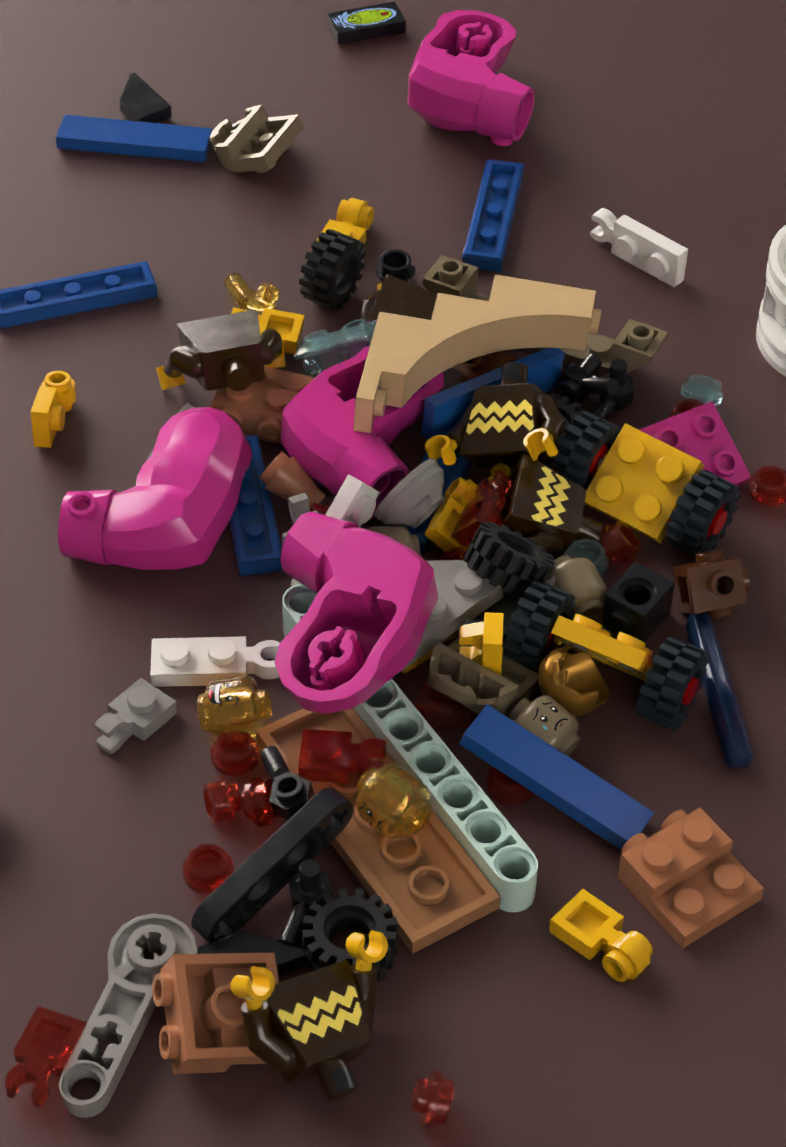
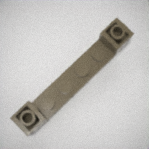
[423,255,668,378]

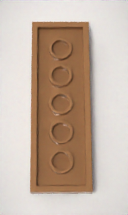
[256,708,501,954]

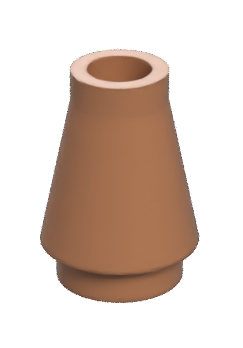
[259,451,326,512]

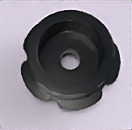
[376,250,415,282]

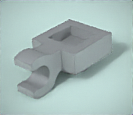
[94,678,177,754]

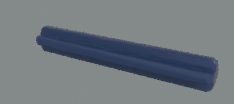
[685,612,754,769]

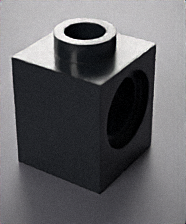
[602,562,675,642]

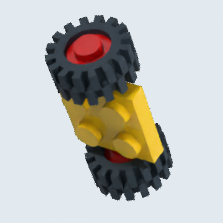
[550,411,740,556]
[503,580,709,731]

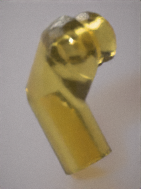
[224,273,280,311]

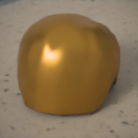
[538,644,611,717]

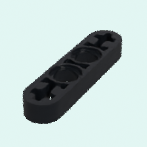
[191,787,354,943]

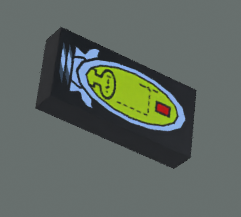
[327,1,406,44]

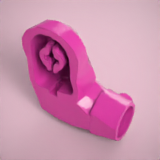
[408,10,535,146]
[281,346,444,520]
[58,407,252,570]
[274,512,438,714]

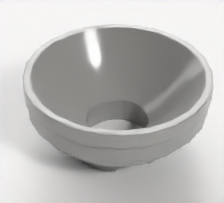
[374,458,445,529]

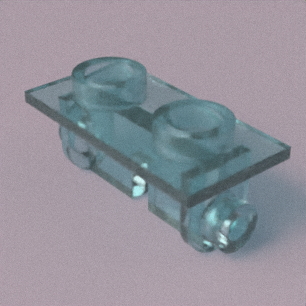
[294,319,377,377]

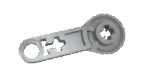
[59,913,197,1118]

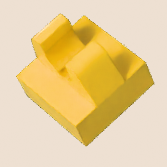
[459,612,504,676]

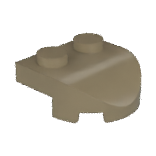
[210,105,304,173]
[427,637,540,717]

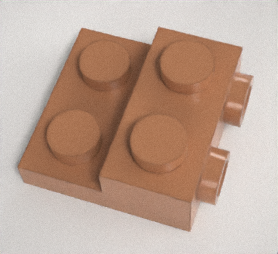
[211,366,315,445]
[618,807,764,949]
[153,953,279,1074]

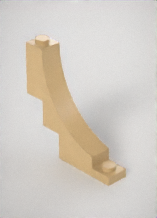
[353,275,602,433]

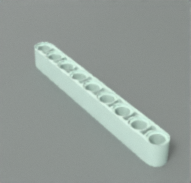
[282,584,538,912]

